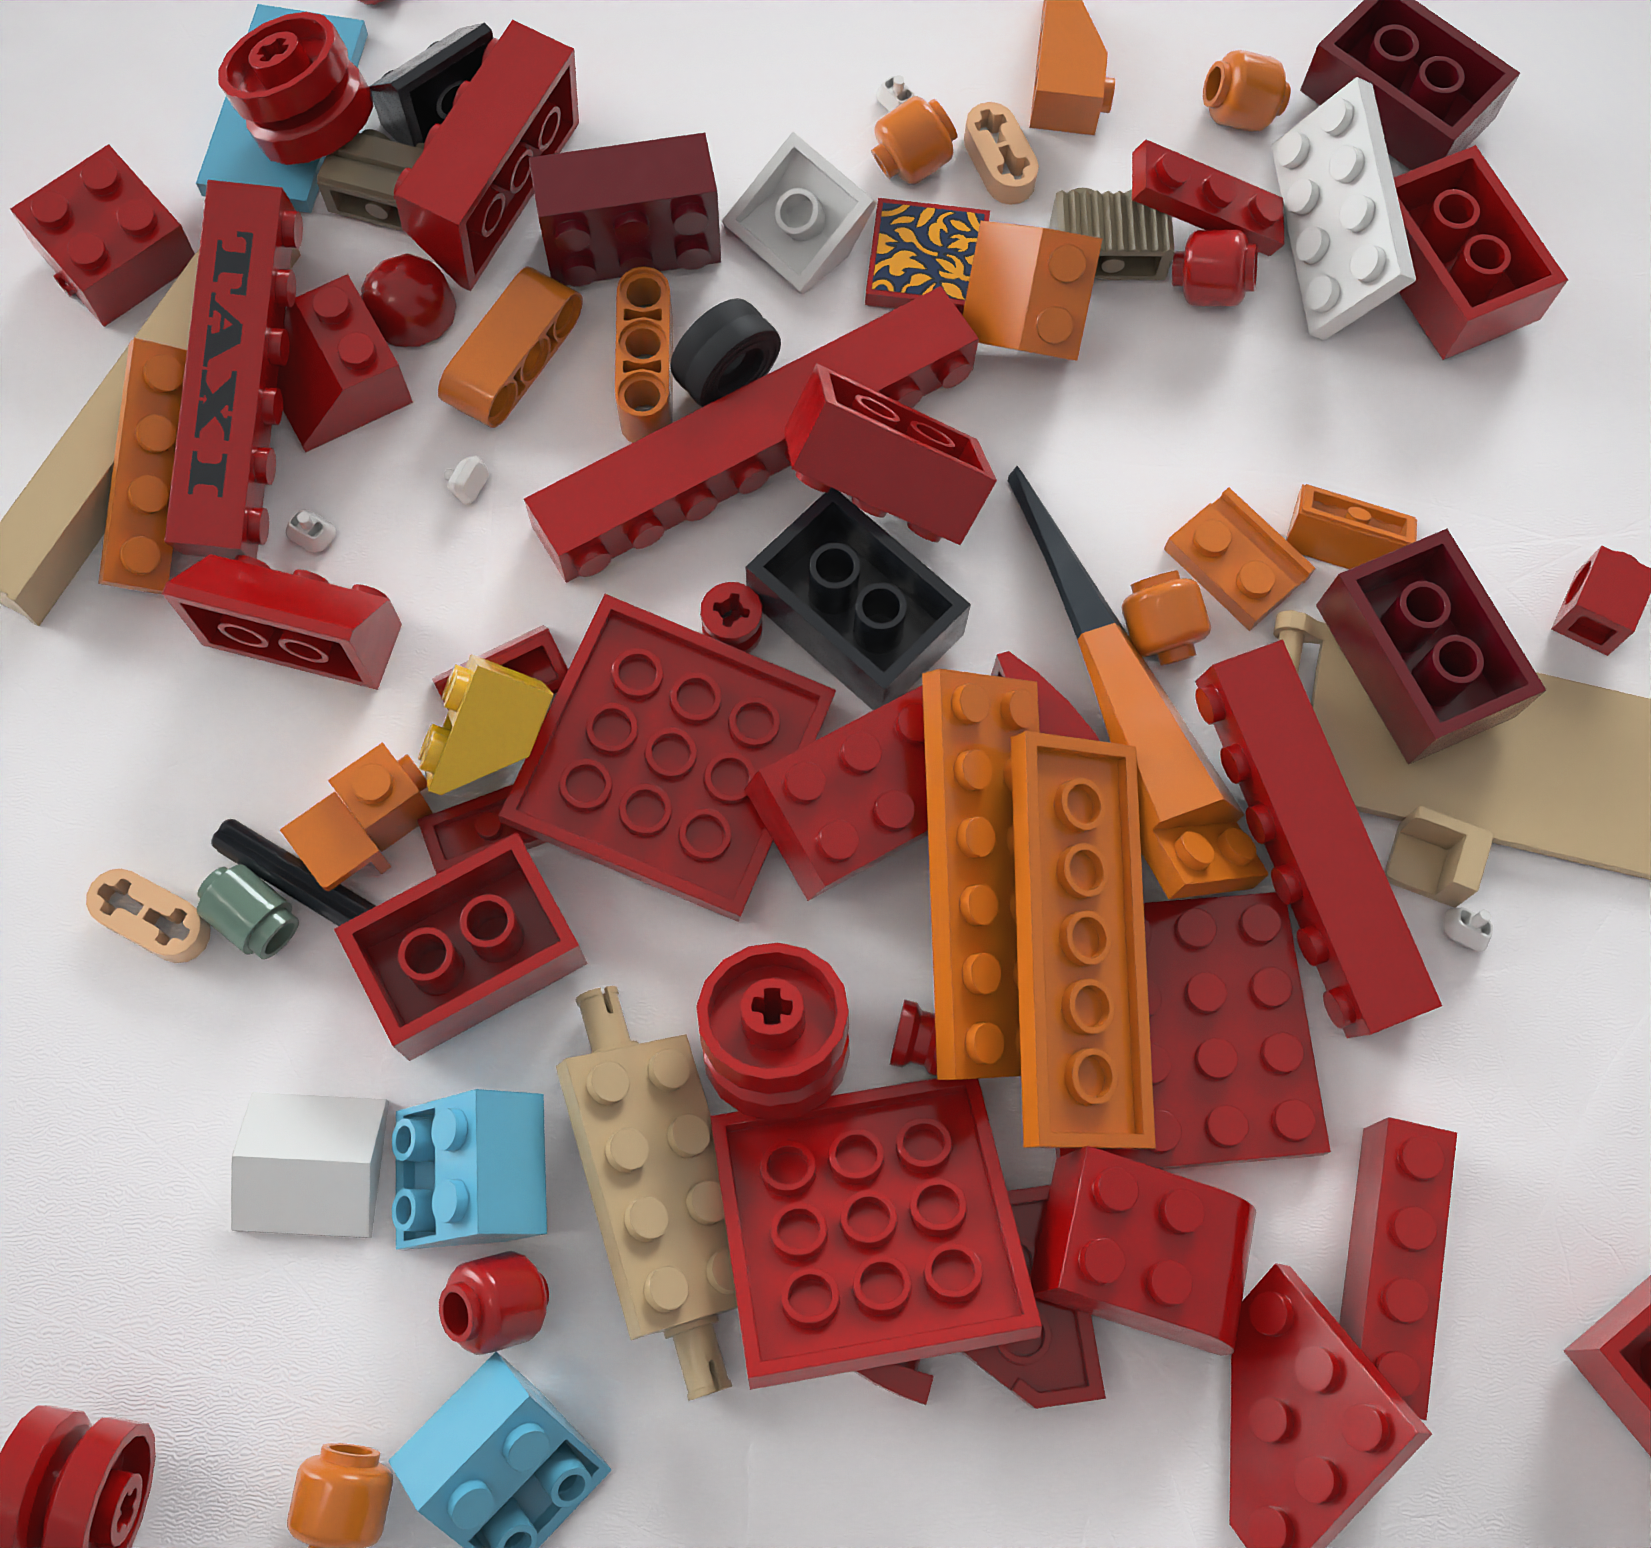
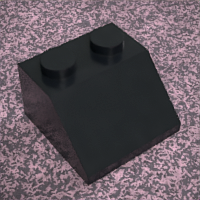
[369,22,494,147]

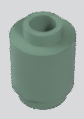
[197,864,299,960]

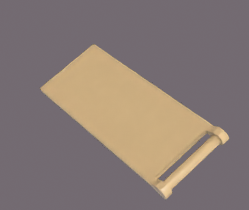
[1273,610,1651,880]

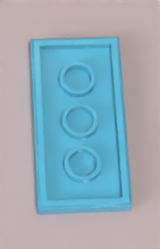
[196,4,368,213]

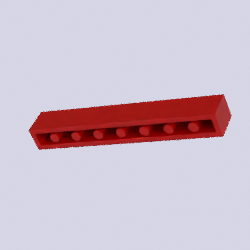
[524,286,979,583]

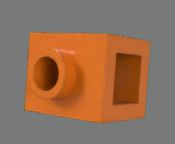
[328,742,433,852]

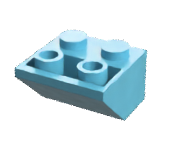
[392,1089,547,1250]
[388,1351,612,1548]

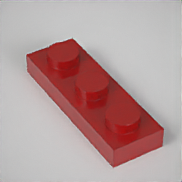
[1132,139,1285,256]

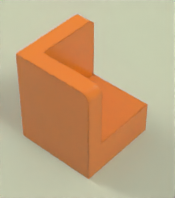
[280,791,391,891]

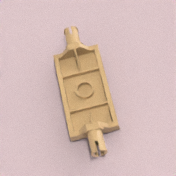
[556,986,738,1401]

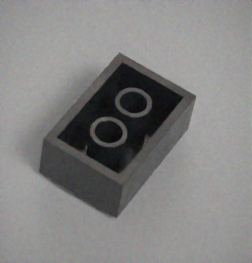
[745,487,971,710]

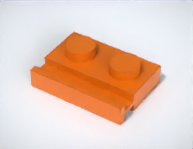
[1164,487,1316,631]

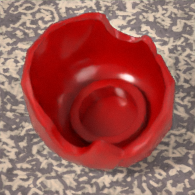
[361,253,457,347]

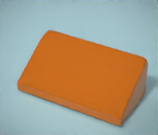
[1286,484,1417,569]

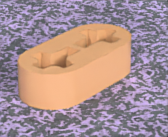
[963,102,1039,205]
[86,869,210,963]

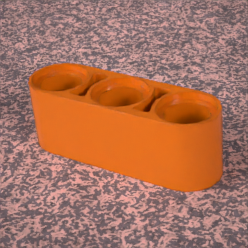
[438,266,583,428]
[615,266,673,443]

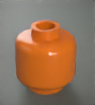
[1203,50,1291,132]
[871,96,958,184]
[1121,570,1211,666]
[287,1443,393,1548]

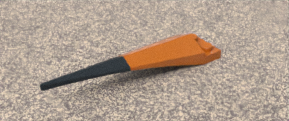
[1007,466,1269,899]

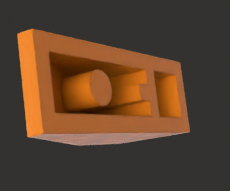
[1029,0,1115,135]

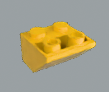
[418,654,554,795]

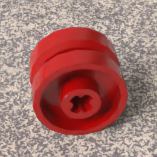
[218,12,374,165]
[696,942,850,1121]
[0,1405,156,1548]

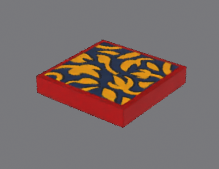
[865,198,990,315]

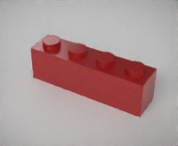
[1339,1117,1458,1420]

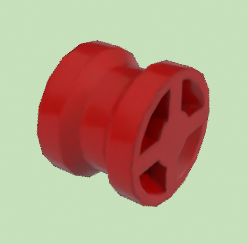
[700,582,763,653]
[889,999,937,1076]

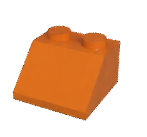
[962,221,1103,361]

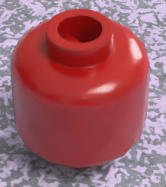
[1172,230,1258,306]
[439,1251,549,1355]

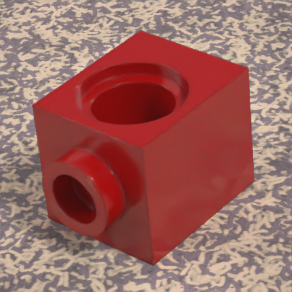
[1551,545,1651,656]

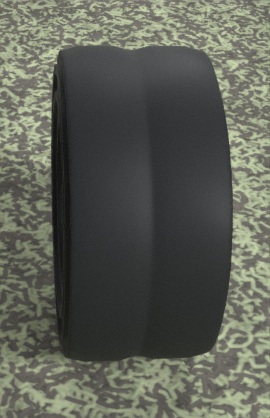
[670,298,781,407]

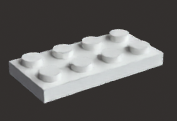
[1271,77,1416,340]

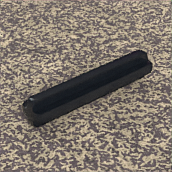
[211,819,376,926]

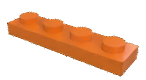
[98,337,187,595]

